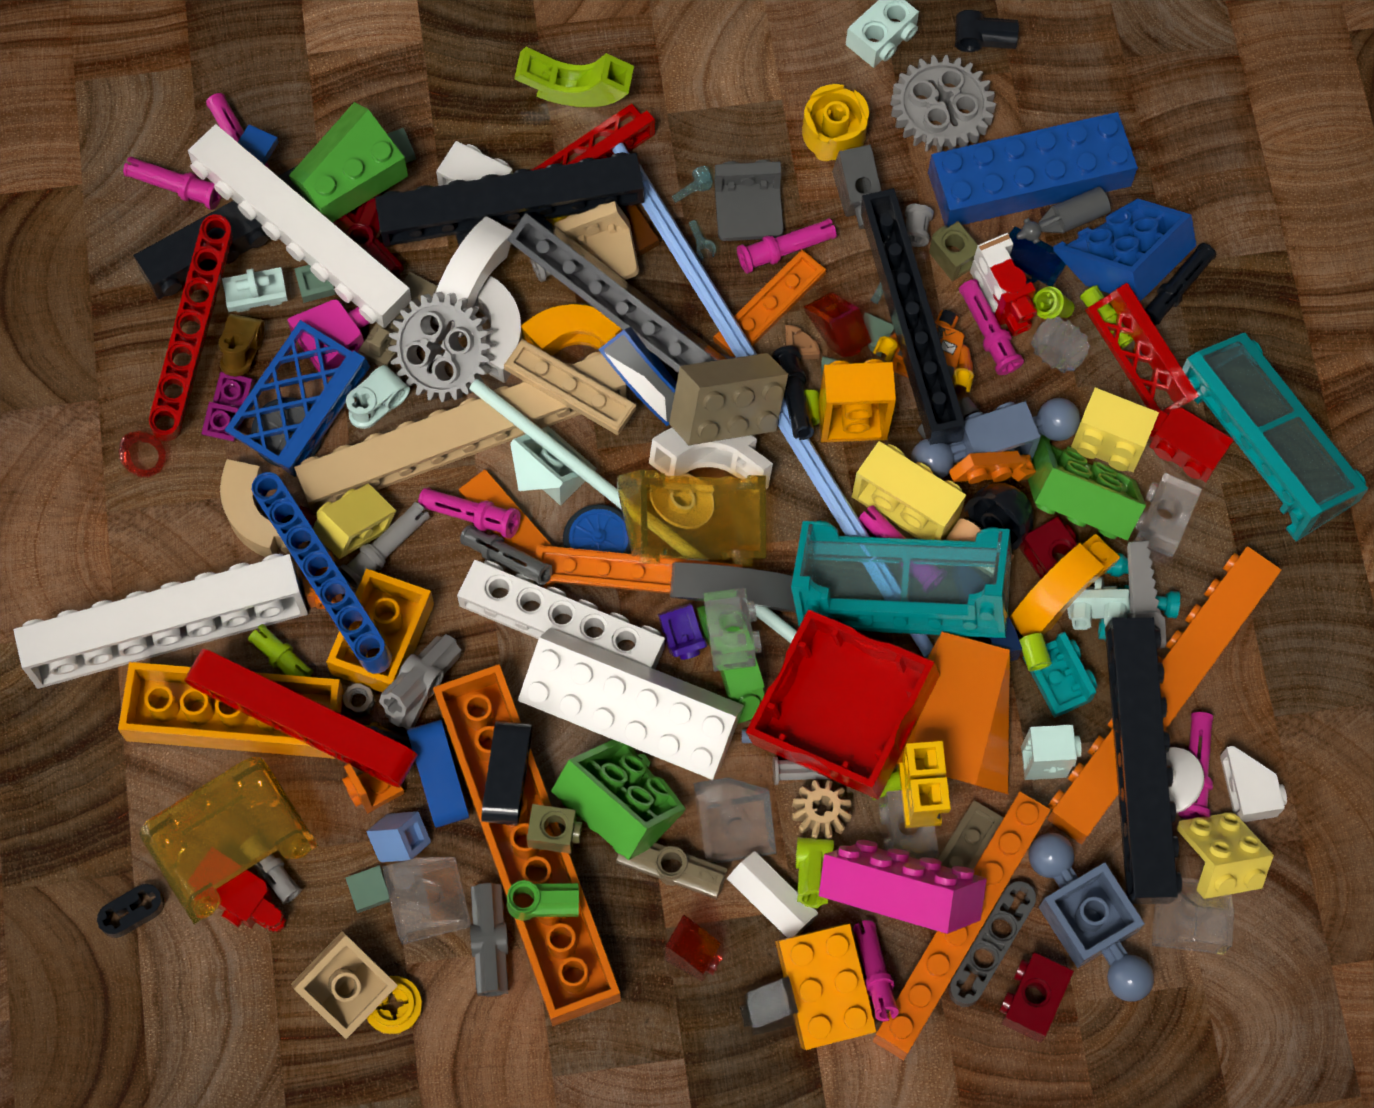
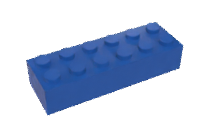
[928,112,1138,227]

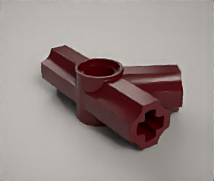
[332,195,404,278]

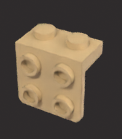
[554,201,639,280]

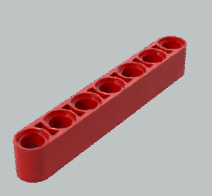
[149,214,232,441]
[184,649,418,788]

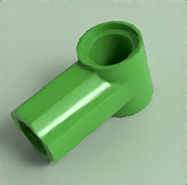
[507,880,579,921]

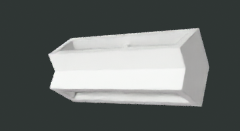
[727,851,818,938]

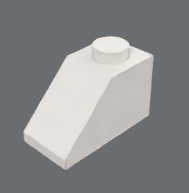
[1220,746,1287,822]

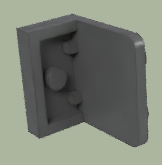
[714,160,783,241]

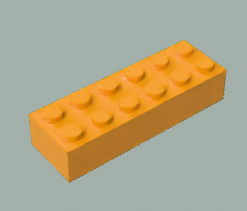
[118,662,344,759]

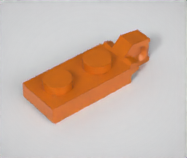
[949,451,1036,484]

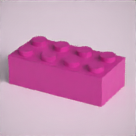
[819,840,987,934]

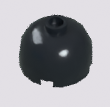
[964,483,1034,551]

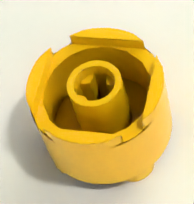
[802,84,869,161]

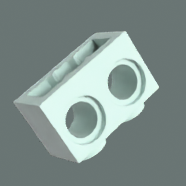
[846,0,919,68]

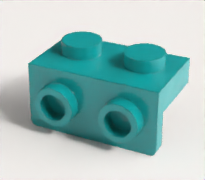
[1023,632,1097,718]

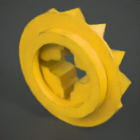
[366,976,422,1035]

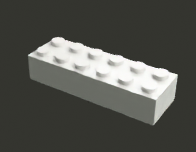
[518,627,744,780]

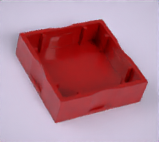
[746,609,940,800]

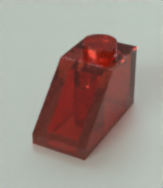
[804,292,872,358]
[665,915,723,982]

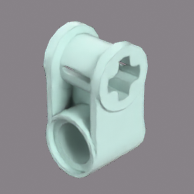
[346,365,410,429]

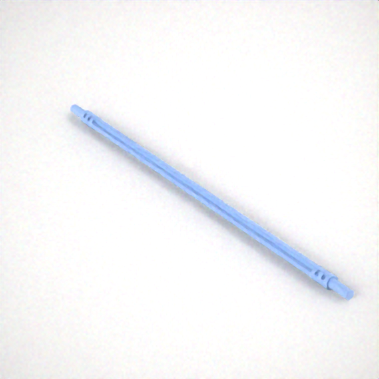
[613,143,934,658]

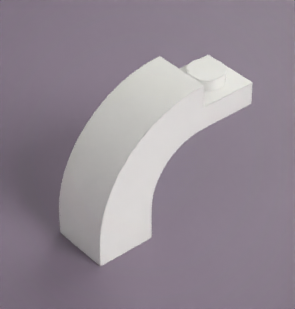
[433,216,513,338]
[474,276,522,383]
[649,428,773,494]

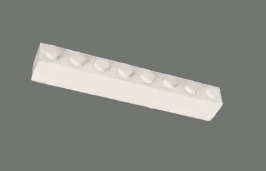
[188,124,411,328]

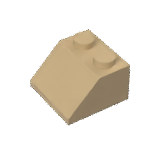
[291,931,398,1039]

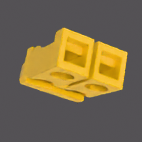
[898,741,951,828]

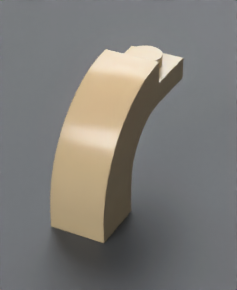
[220,459,311,557]

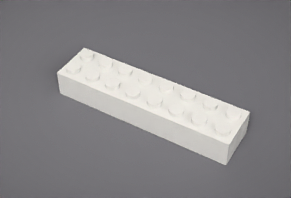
[13,554,308,689]

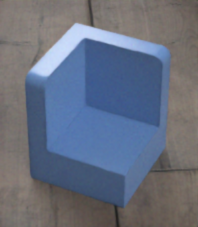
[366,811,431,862]

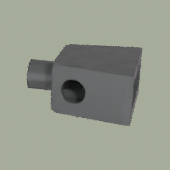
[832,145,881,229]

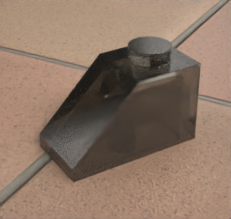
[739,977,798,1036]

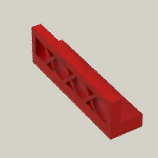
[532,103,655,170]
[1085,283,1199,415]

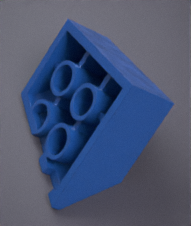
[1053,199,1197,302]

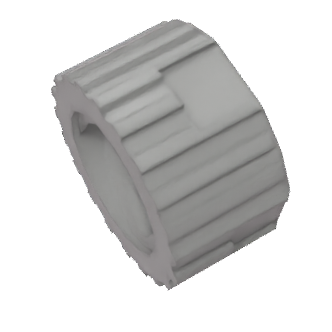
[342,683,375,717]

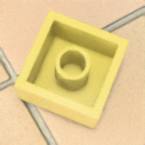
[1071,387,1159,472]

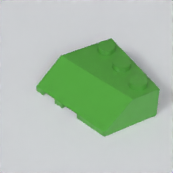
[289,102,408,222]
[1028,435,1146,541]
[551,739,686,860]

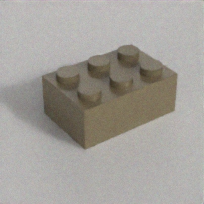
[669,353,788,446]

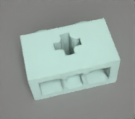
[1021,725,1081,780]

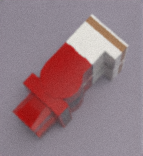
[970,233,1037,337]

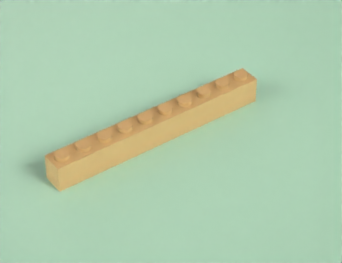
[294,352,626,514]

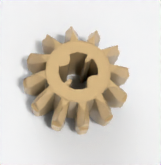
[792,780,852,840]

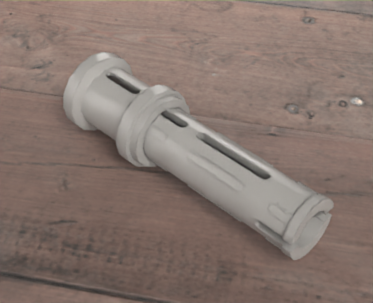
[338,502,430,589]

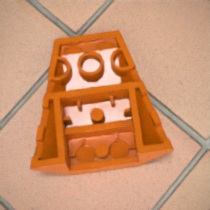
[897,632,1010,795]

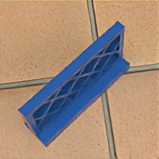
[224,320,370,477]

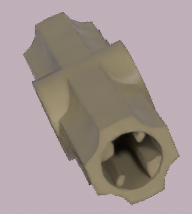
[616,843,728,899]

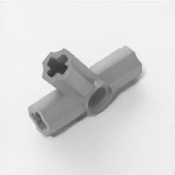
[379,634,461,729]

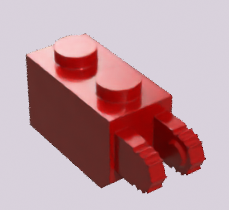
[1144,404,1234,483]
[187,848,287,933]

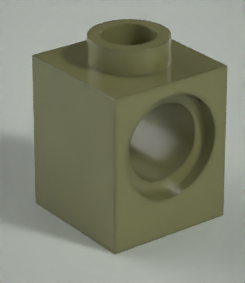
[929,221,978,282]
[527,804,582,854]

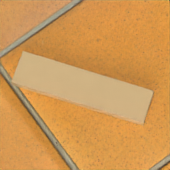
[504,339,636,435]

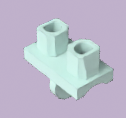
[222,267,288,313]
[1067,577,1130,630]

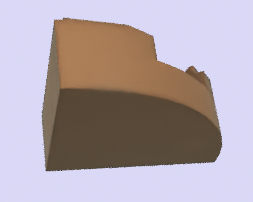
[785,325,820,360]

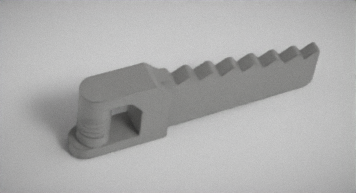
[1127,541,1166,648]

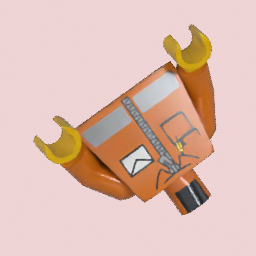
[873,310,974,392]

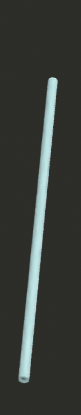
[469,379,797,643]

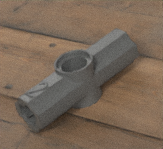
[470,883,509,997]

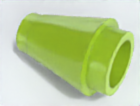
[1033,286,1074,319]

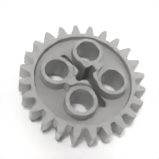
[890,55,996,152]
[388,292,496,402]

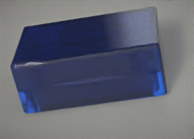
[1009,226,1066,287]

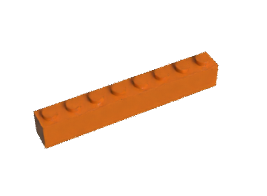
[872,792,1051,1061]

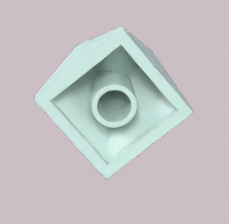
[510,426,597,506]

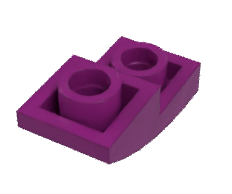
[201,372,255,442]

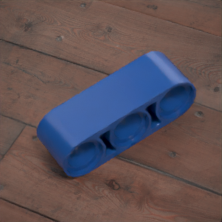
[407,720,469,828]

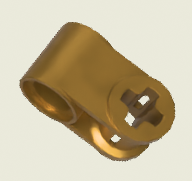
[219,314,265,377]

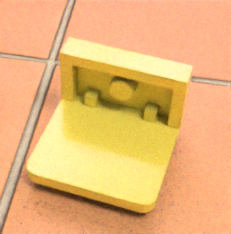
[1177,813,1274,899]

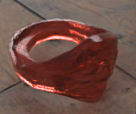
[118,431,166,478]

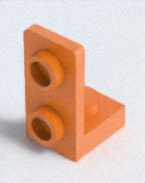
[342,763,405,814]

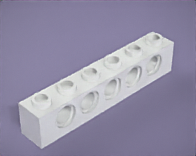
[457,560,665,669]

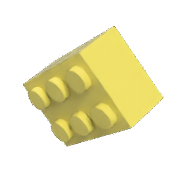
[852,441,966,540]

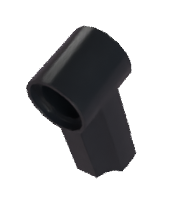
[955,10,1019,52]

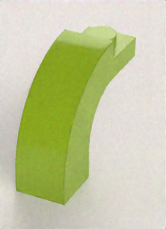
[514,47,634,107]

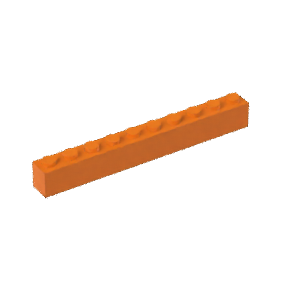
[1047,546,1282,845]

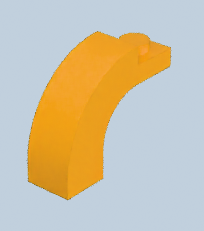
[521,304,623,356]
[1010,534,1120,637]

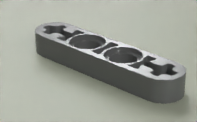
[948,881,1036,1007]

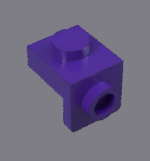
[658,603,707,660]

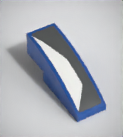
[598,327,677,426]

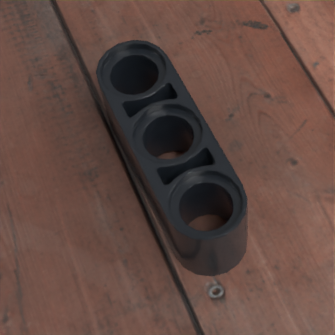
[481,721,532,826]

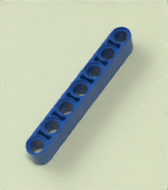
[251,472,392,674]

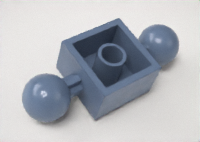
[911,398,1081,479]
[1028,833,1154,1002]

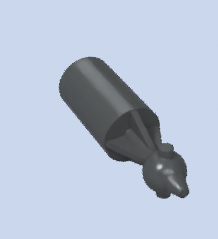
[1016,187,1111,244]

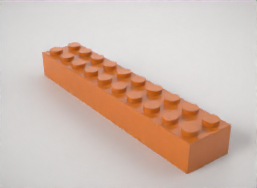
[433,664,621,1027]

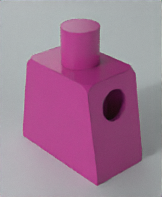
[287,300,370,379]

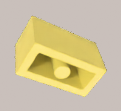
[313,483,396,559]

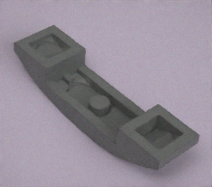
[670,562,796,613]

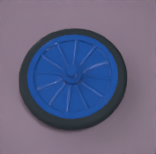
[563,504,635,554]

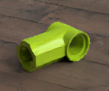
[796,837,834,908]

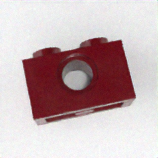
[1019,516,1077,579]
[999,952,1074,1043]

